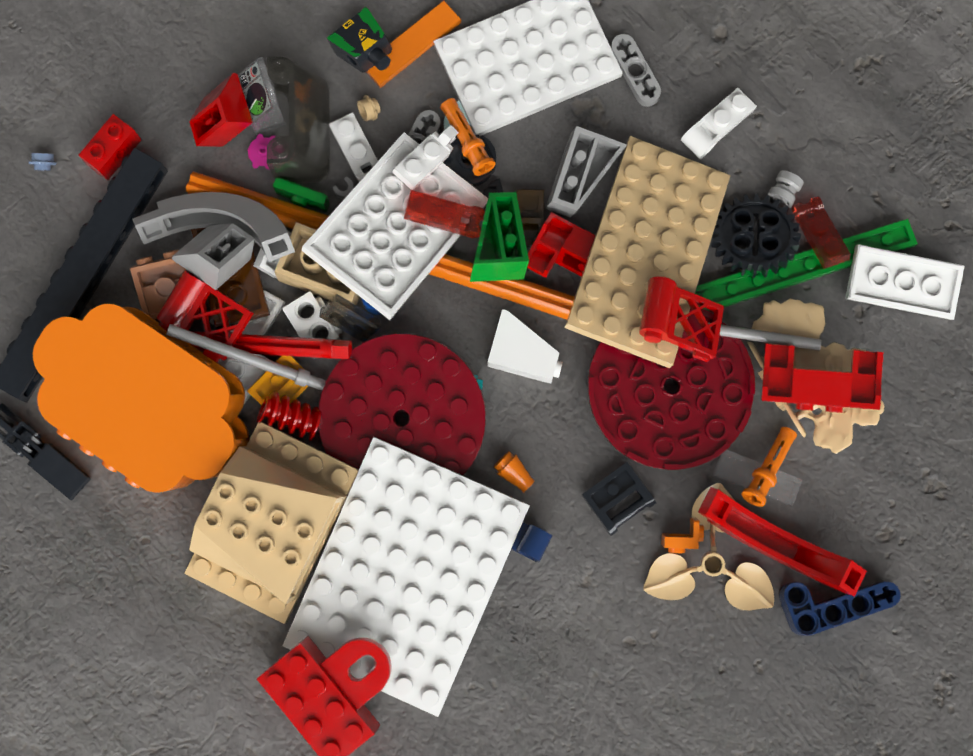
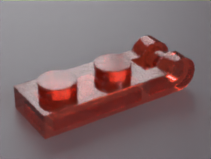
[403,190,485,238]
[792,196,851,269]

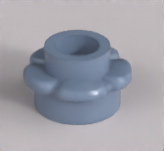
[29,153,56,171]

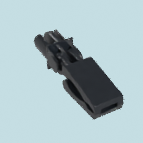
[0,403,91,500]

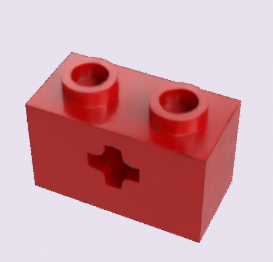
[78,114,142,181]

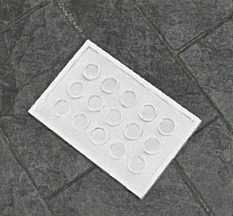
[434,0,623,136]
[301,133,488,320]

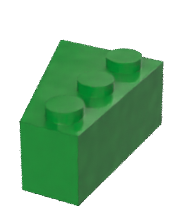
[470,192,529,282]

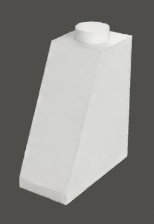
[488,309,563,384]

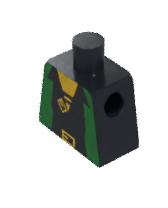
[327,7,392,73]

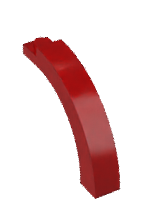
[698,487,867,597]

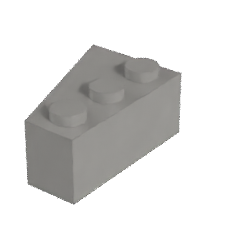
[545,126,627,218]

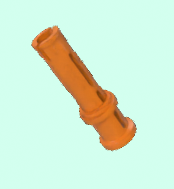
[440,98,496,176]
[741,427,797,507]

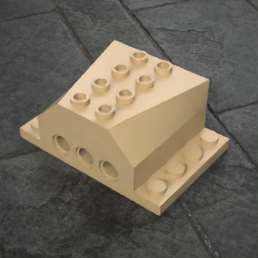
[184,421,359,624]

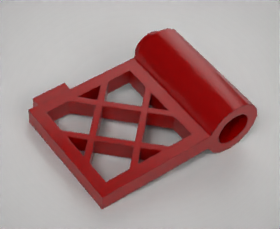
[156,270,254,363]
[639,276,724,362]

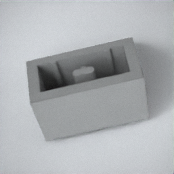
[172,223,255,290]

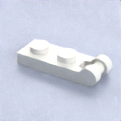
[329,112,378,183]

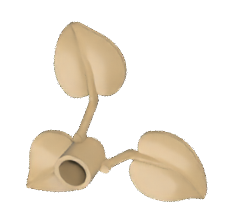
[643,483,774,611]

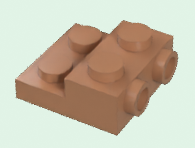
[130,249,188,319]

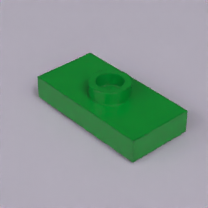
[273,177,330,212]

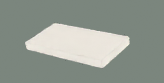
[845,245,964,320]

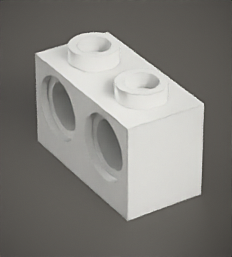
[282,291,342,359]

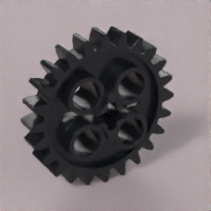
[711,194,801,278]

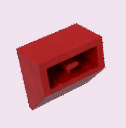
[189,73,253,147]

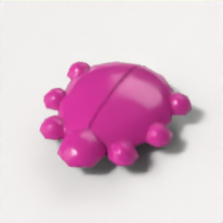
[248,134,290,170]

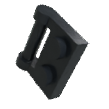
[581,462,656,536]

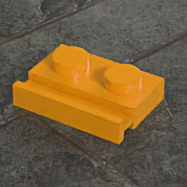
[247,356,308,405]

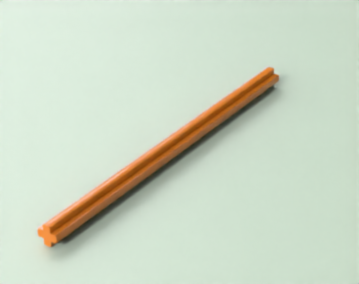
[186,171,575,319]

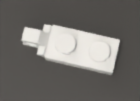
[393,125,459,191]

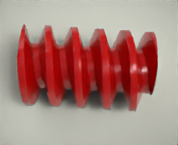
[257,391,321,441]

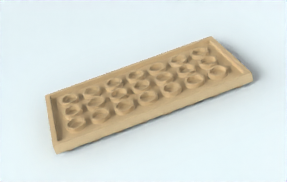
[565,136,730,368]

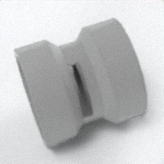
[767,170,804,208]

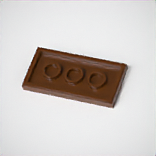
[191,228,270,330]

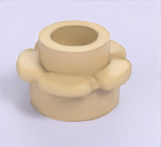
[357,95,380,121]

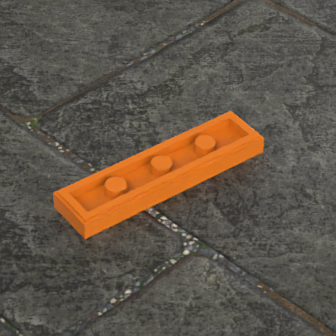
[366,1,461,88]

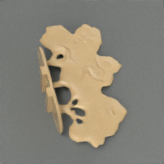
[747,298,884,454]

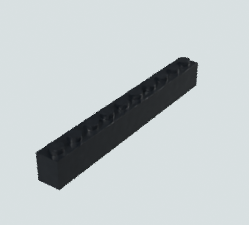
[0,148,168,403]

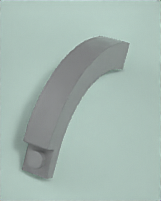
[133,192,295,262]

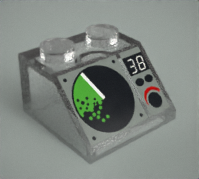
[238,57,286,134]

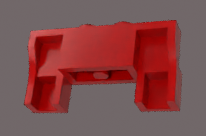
[761,344,884,413]

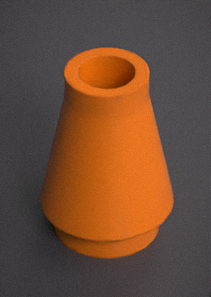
[494,451,535,492]

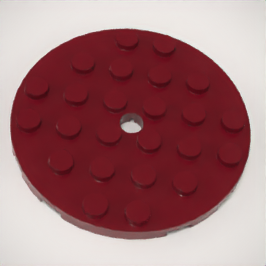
[588,308,755,470]
[319,334,486,476]

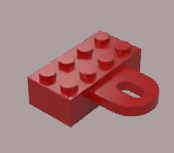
[257,636,392,756]

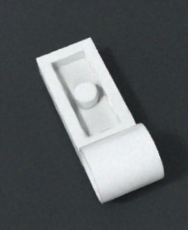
[681,88,757,159]

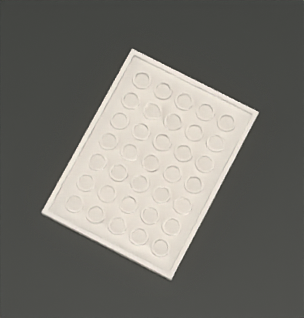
[283,437,530,717]

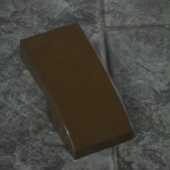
[517,189,544,245]

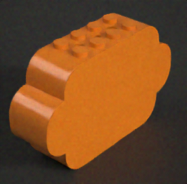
[33,304,249,492]

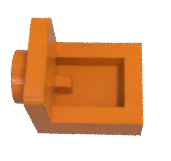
[661,517,704,553]

